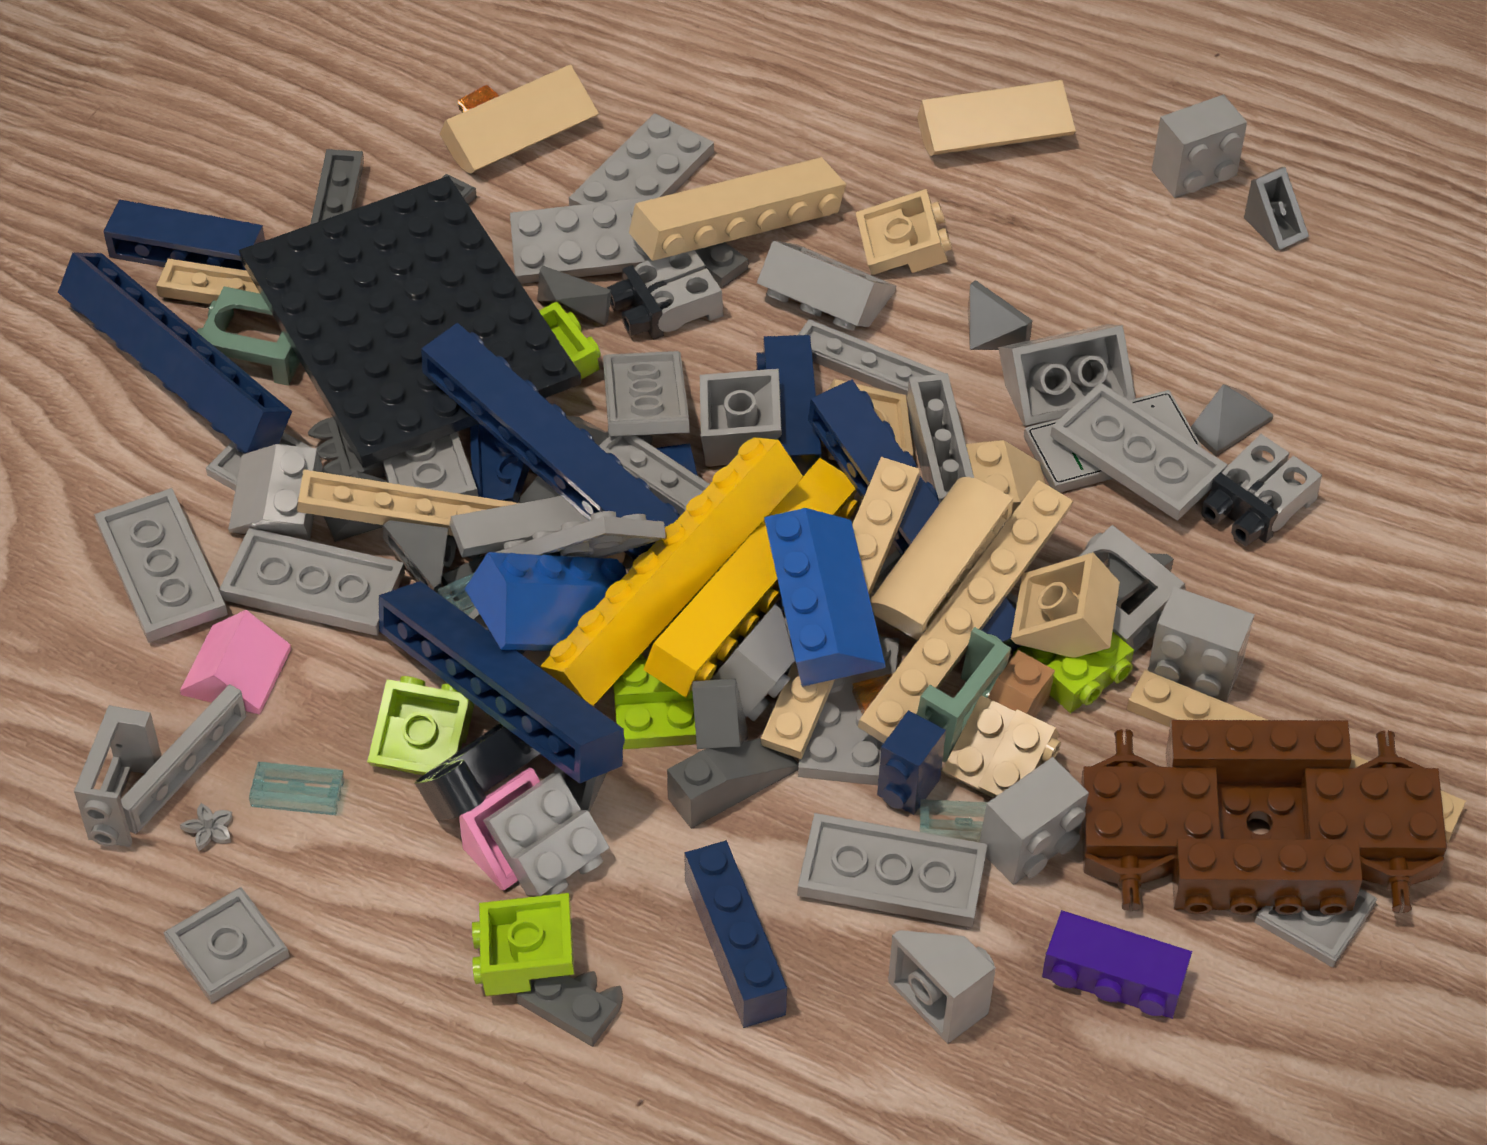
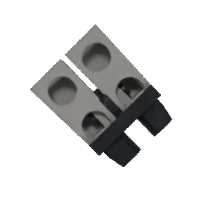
[607,250,723,340]
[1201,434,1322,546]

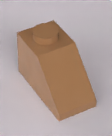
[987,650,1055,717]

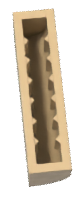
[439,64,599,173]
[917,80,1076,156]
[870,477,1013,641]

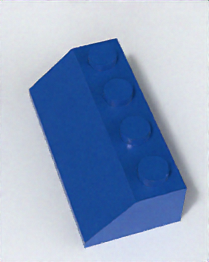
[764,508,886,687]
[465,552,627,651]

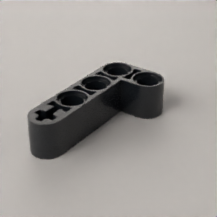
[414,723,540,821]

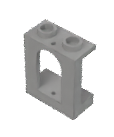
[1078,525,1186,653]
[74,705,162,847]

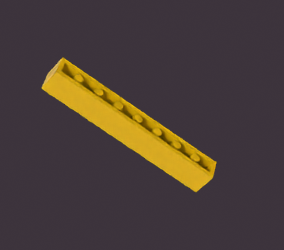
[540,437,803,706]
[643,458,858,698]

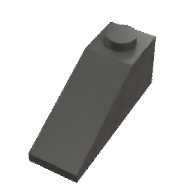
[667,738,799,829]

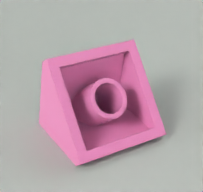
[180,610,291,715]
[459,768,540,890]

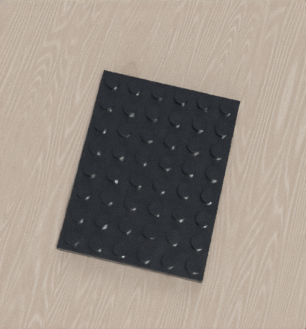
[239,176,581,468]

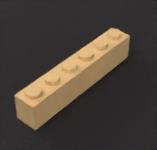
[629,157,846,261]

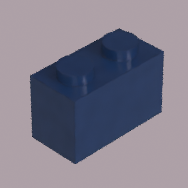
[877,710,946,815]

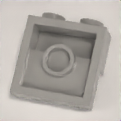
[483,773,610,896]

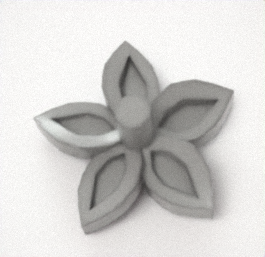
[180,803,232,851]

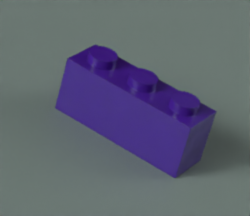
[1042,910,1192,1019]

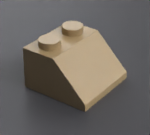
[966,440,1045,516]
[1011,552,1120,658]

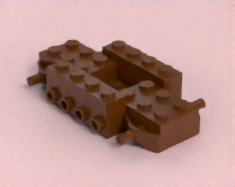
[1081,720,1447,915]

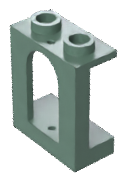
[197,286,300,386]
[917,627,1011,763]

